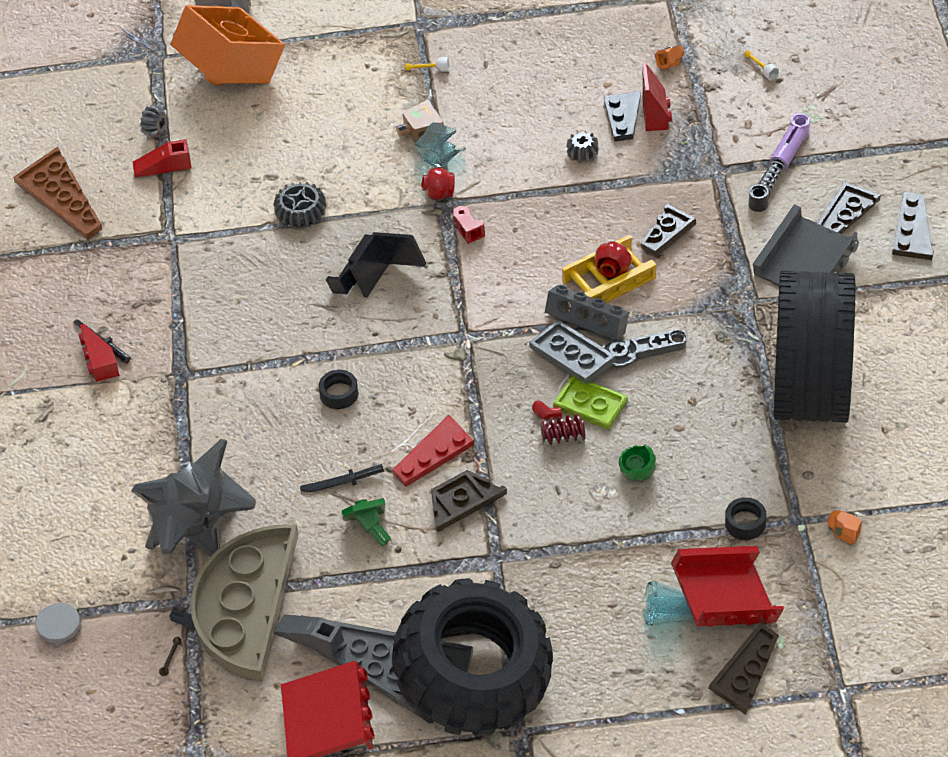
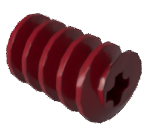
[540,414,586,445]

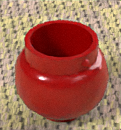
[421,167,455,200]

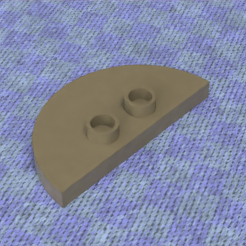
[190,524,298,681]

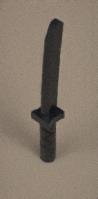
[73,319,131,363]
[300,464,384,492]

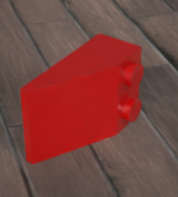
[642,63,672,131]

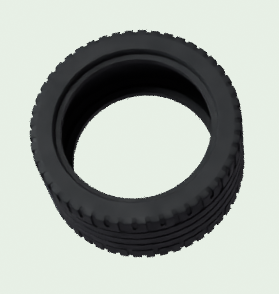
[773,270,856,423]

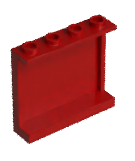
[281,660,375,757]

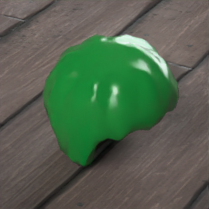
[618,444,656,481]

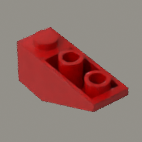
[133,139,192,178]
[78,324,120,382]

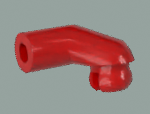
[532,400,562,420]

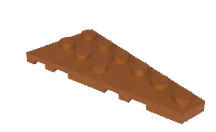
[13,146,102,240]

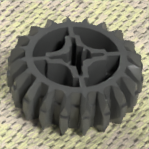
[273,182,326,228]

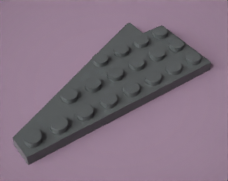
[301,615,473,717]

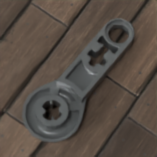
[603,330,687,368]

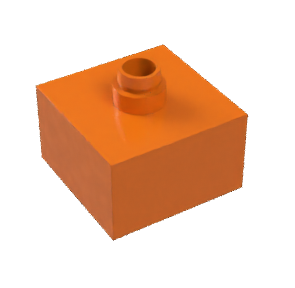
[170,5,285,86]

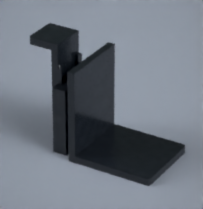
[326,232,426,297]

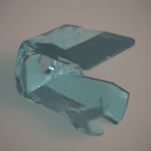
[414,122,466,168]

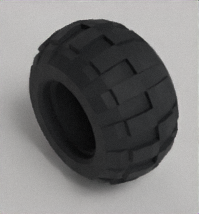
[392,578,553,737]

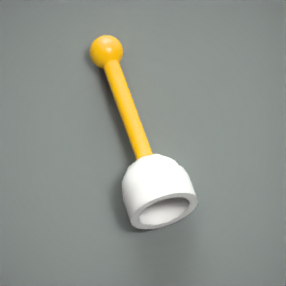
[744,50,780,81]
[404,57,450,72]

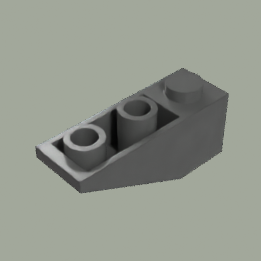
[273,614,343,657]

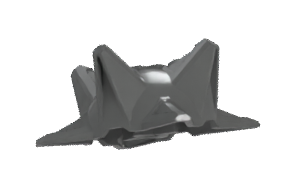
[131,439,256,557]

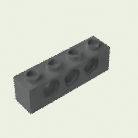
[544,285,629,340]

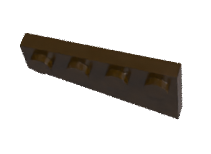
[708,622,779,715]

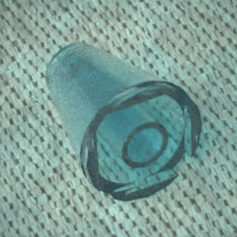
[644,581,694,626]

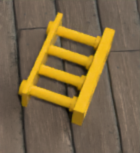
[562,235,656,311]

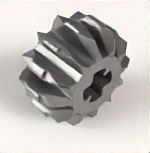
[140,105,169,138]
[566,131,599,163]

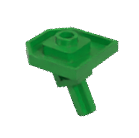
[341,498,391,546]

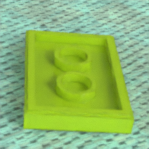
[553,375,628,430]

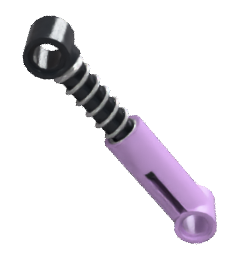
[748,113,810,212]

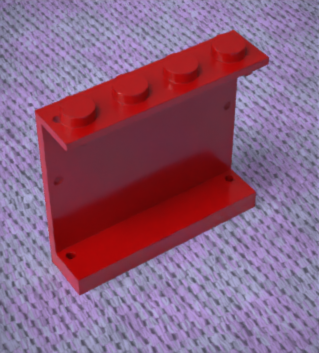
[671,546,784,627]

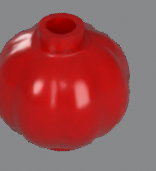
[594,241,632,278]

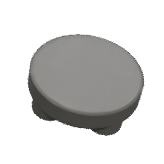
[35,603,82,647]

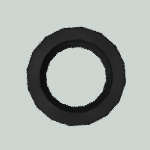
[318,369,359,410]
[725,497,766,540]

